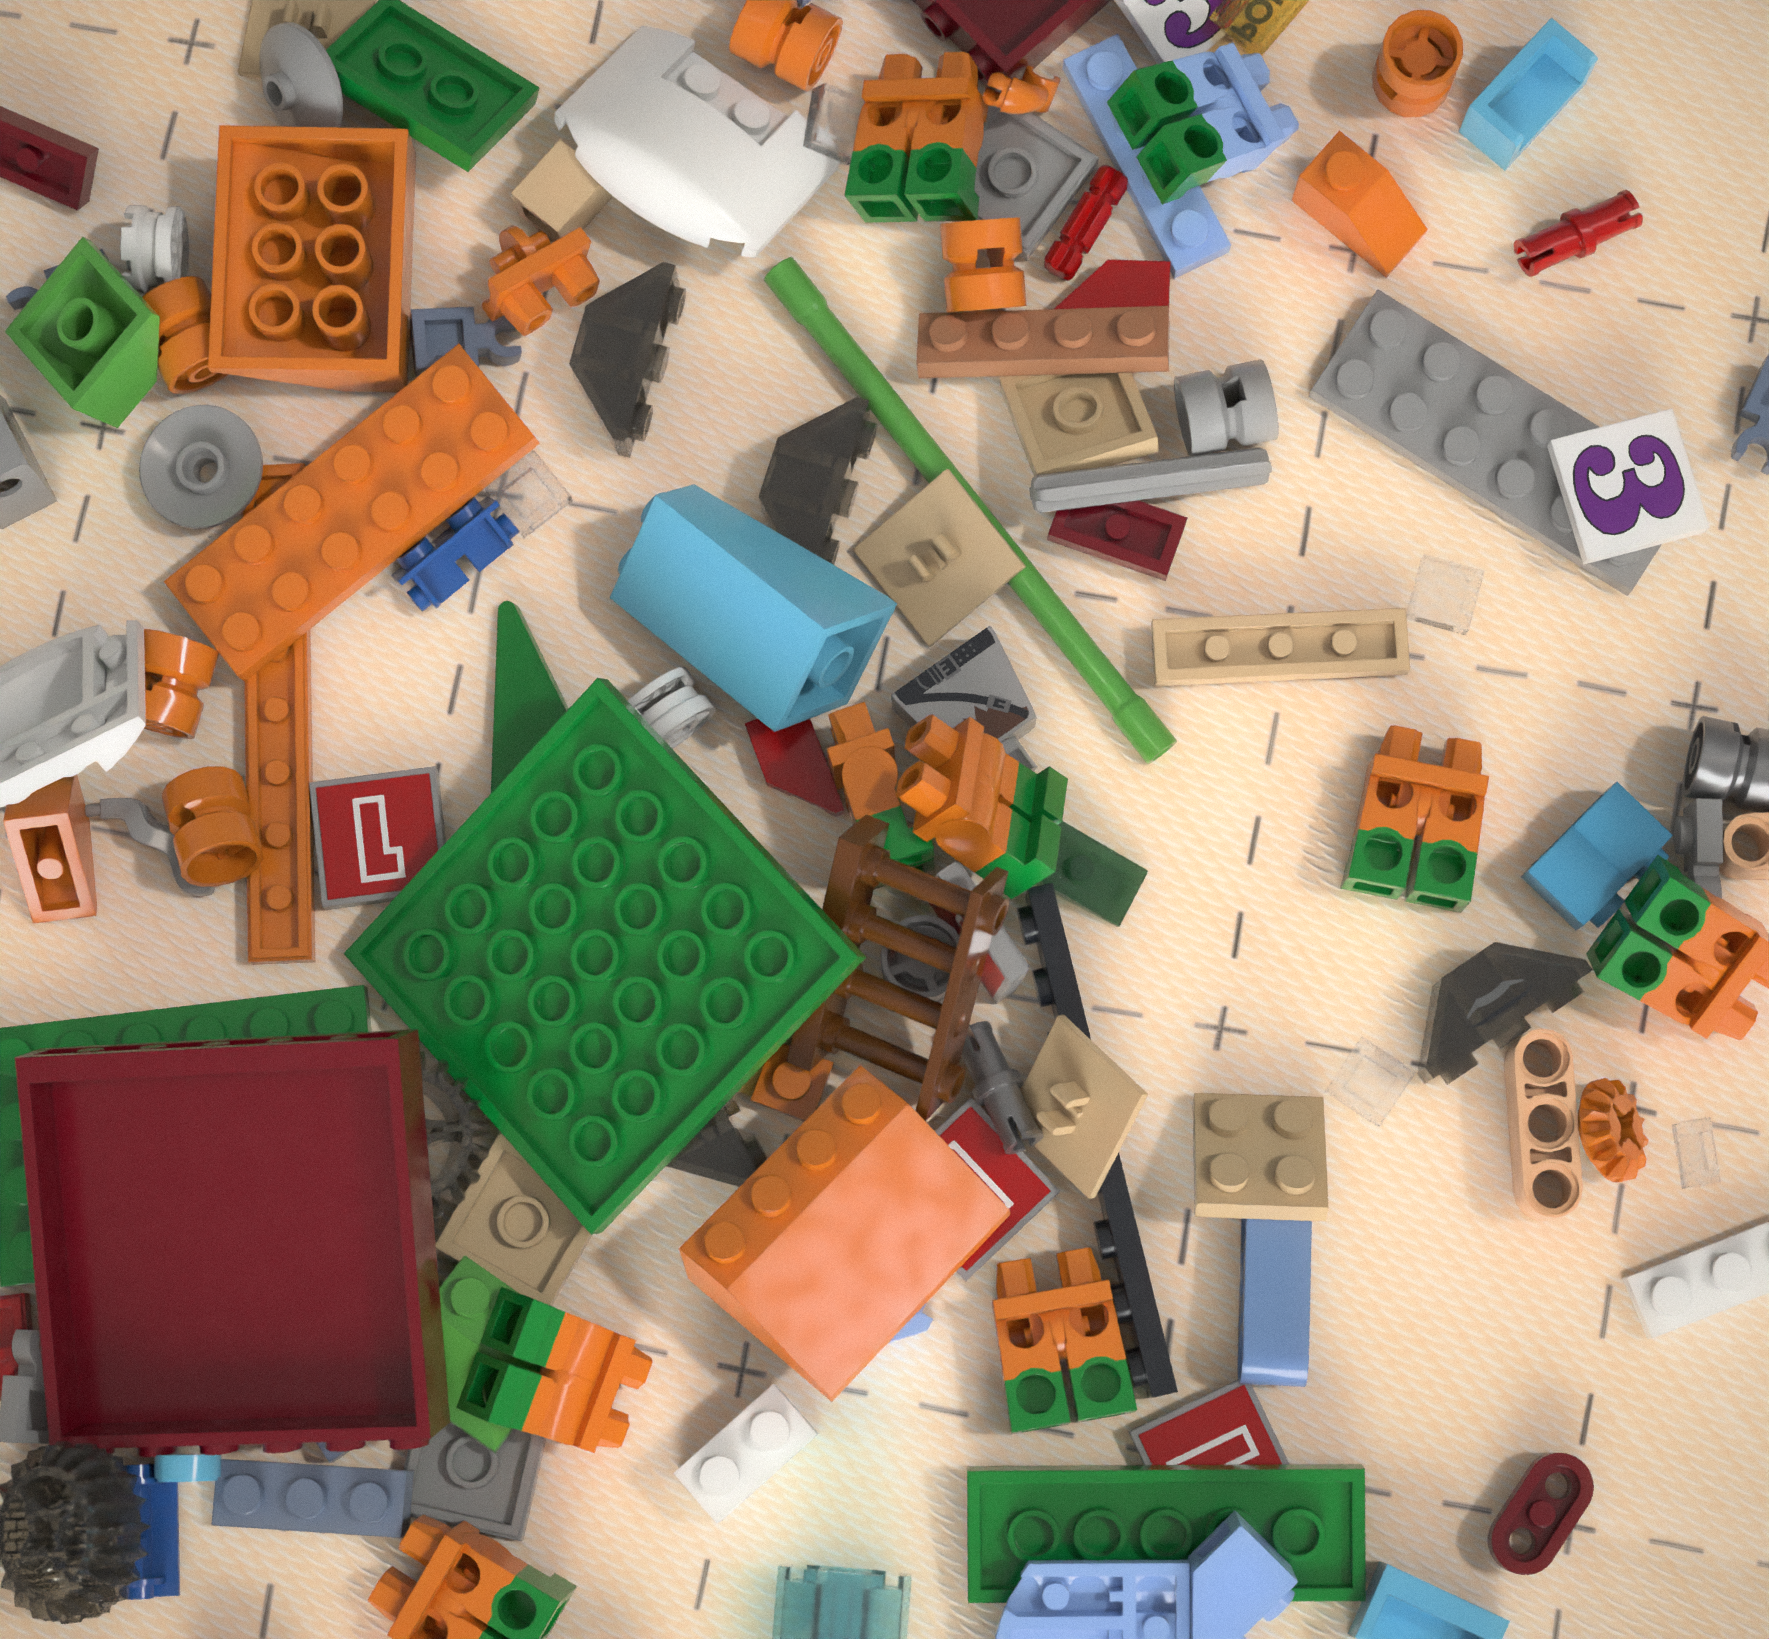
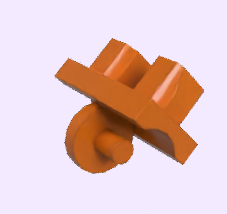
[481,226,600,336]

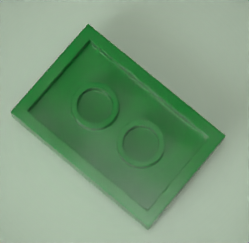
[326,0,540,172]

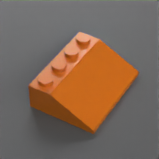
[208,125,416,393]
[679,1065,1010,1402]

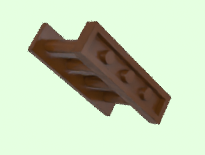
[787,814,1010,1121]

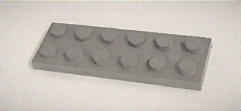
[1309,289,1662,596]

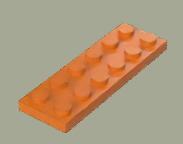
[163,344,540,681]

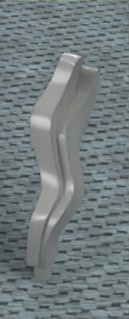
[85,798,215,896]

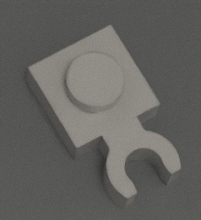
[1673,798,1723,899]
[0,1329,49,1444]

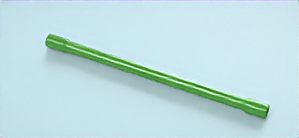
[764,257,1177,765]

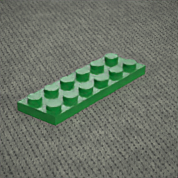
[967,1464,1366,1603]

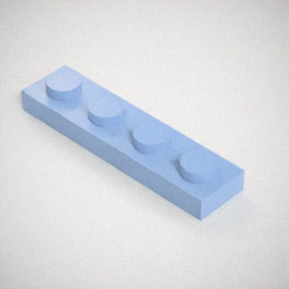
[1062,34,1231,279]

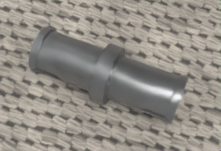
[961,1021,1043,1154]

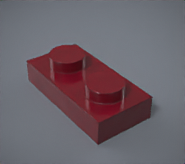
[0,106,99,211]
[1047,500,1188,581]

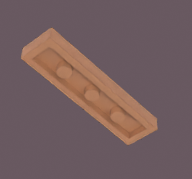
[916,306,1170,378]

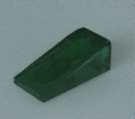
[1035,821,1148,927]

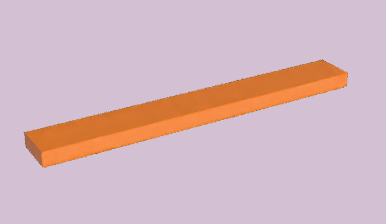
[242,463,316,965]

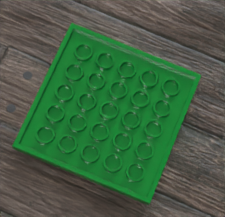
[344,678,866,1235]

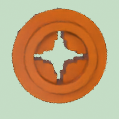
[1578,1078,1649,1182]

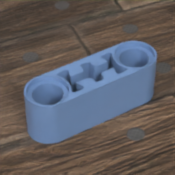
[1238,1219,1312,1387]

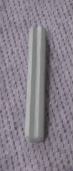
[1029,447,1272,513]

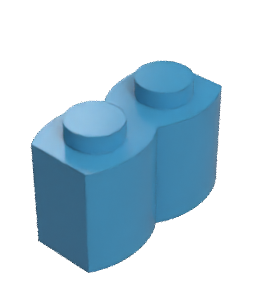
[1521,782,1673,930]

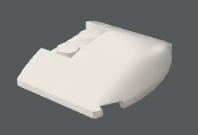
[554,26,840,258]
[0,620,146,808]

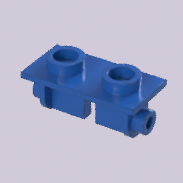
[391,496,519,612]
[111,1464,180,1600]

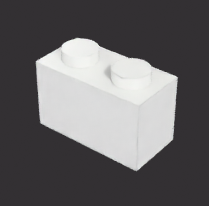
[673,1384,819,1524]

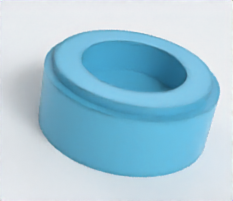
[154,1453,221,1482]

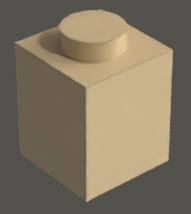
[511,138,612,243]

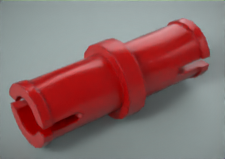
[1514,190,1643,277]

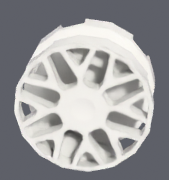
[120,205,189,293]
[627,667,716,749]

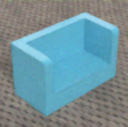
[1459,17,1598,171]
[1348,1561,1510,1639]

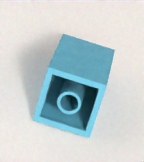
[610,484,897,732]

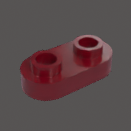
[1488,1453,1594,1575]

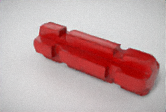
[1044,165,1128,281]

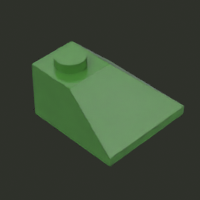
[5,237,160,428]
[439,1255,542,1454]

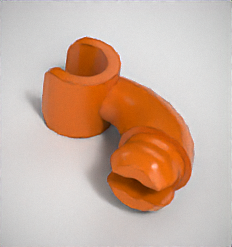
[982,65,1061,114]

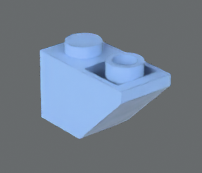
[1188,1510,1298,1639]

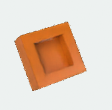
[751,1044,834,1122]

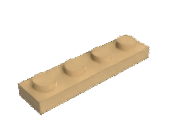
[1151,608,1410,686]

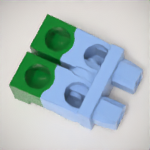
[1107,43,1299,205]

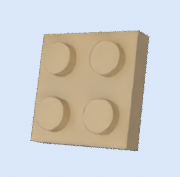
[999,373,1159,476]
[1192,1093,1329,1221]
[436,1133,592,1306]

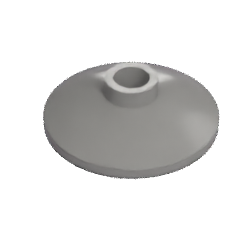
[259,22,343,128]
[139,405,263,529]

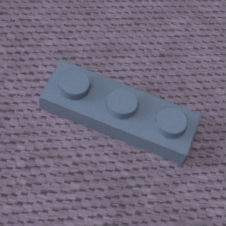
[211,1459,414,1538]

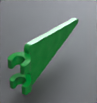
[491,601,569,793]

